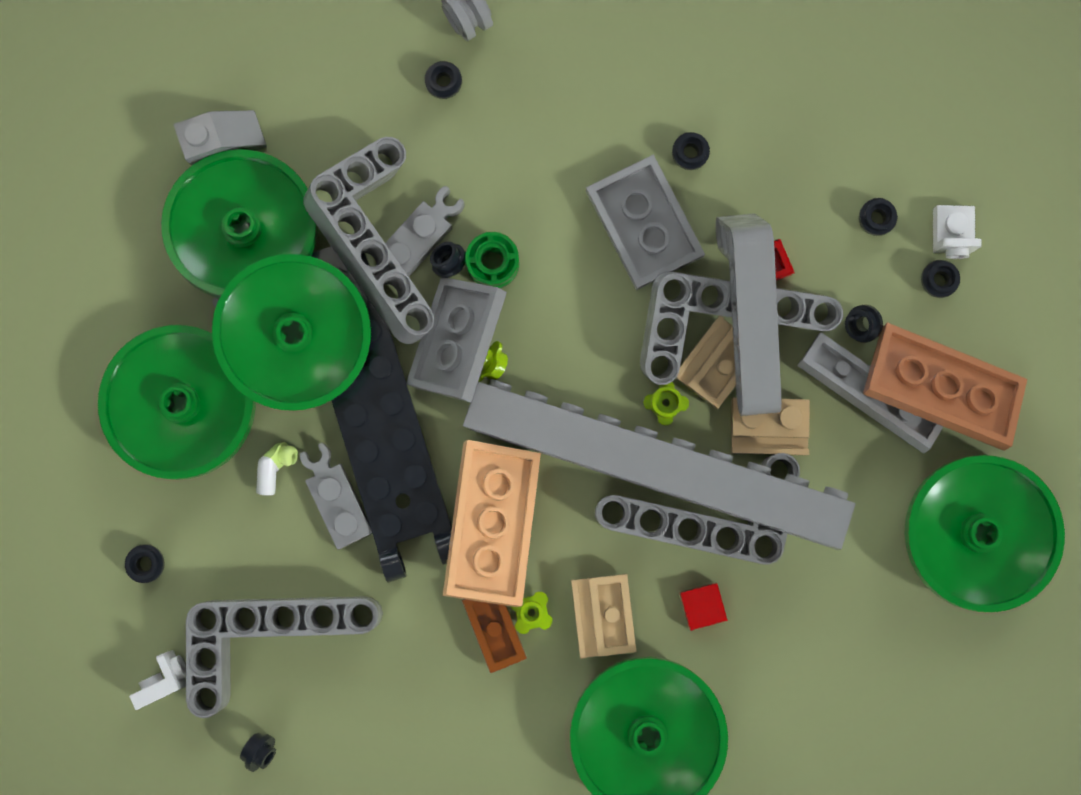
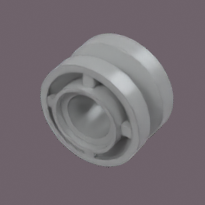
[441,0,493,42]

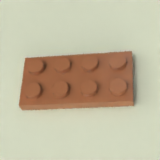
[863,322,1027,451]

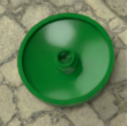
[161,149,318,298]
[212,254,371,411]
[98,325,256,480]
[904,455,1065,612]
[570,657,728,795]

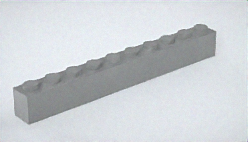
[463,379,856,550]

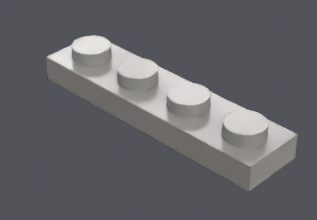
[797,332,943,454]

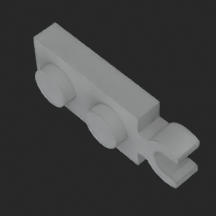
[385,186,465,277]
[300,443,372,550]

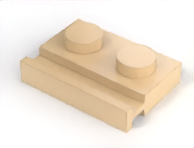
[675,315,736,410]
[731,398,810,456]
[571,574,636,659]

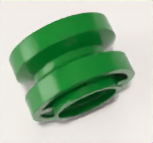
[465,232,519,289]

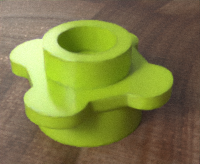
[478,341,508,382]
[643,382,689,426]
[511,591,553,634]

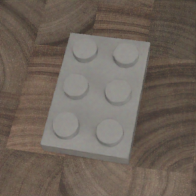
[586,154,705,290]
[406,278,507,402]

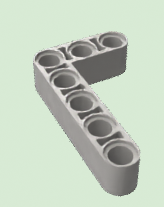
[303,137,435,344]
[716,213,781,416]
[640,272,843,385]
[595,453,800,564]
[186,596,383,718]

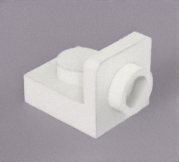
[933,205,981,259]
[129,650,186,710]

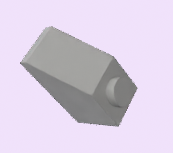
[173,110,267,166]

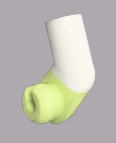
[256,442,298,495]

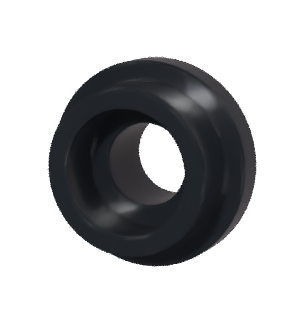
[425,61,462,99]
[672,132,710,170]
[859,198,898,236]
[430,242,466,278]
[921,260,960,298]
[845,304,883,343]
[125,545,165,583]
[240,733,276,772]

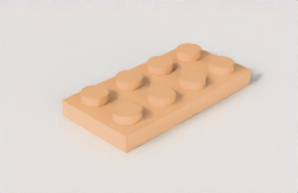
[442,440,541,607]

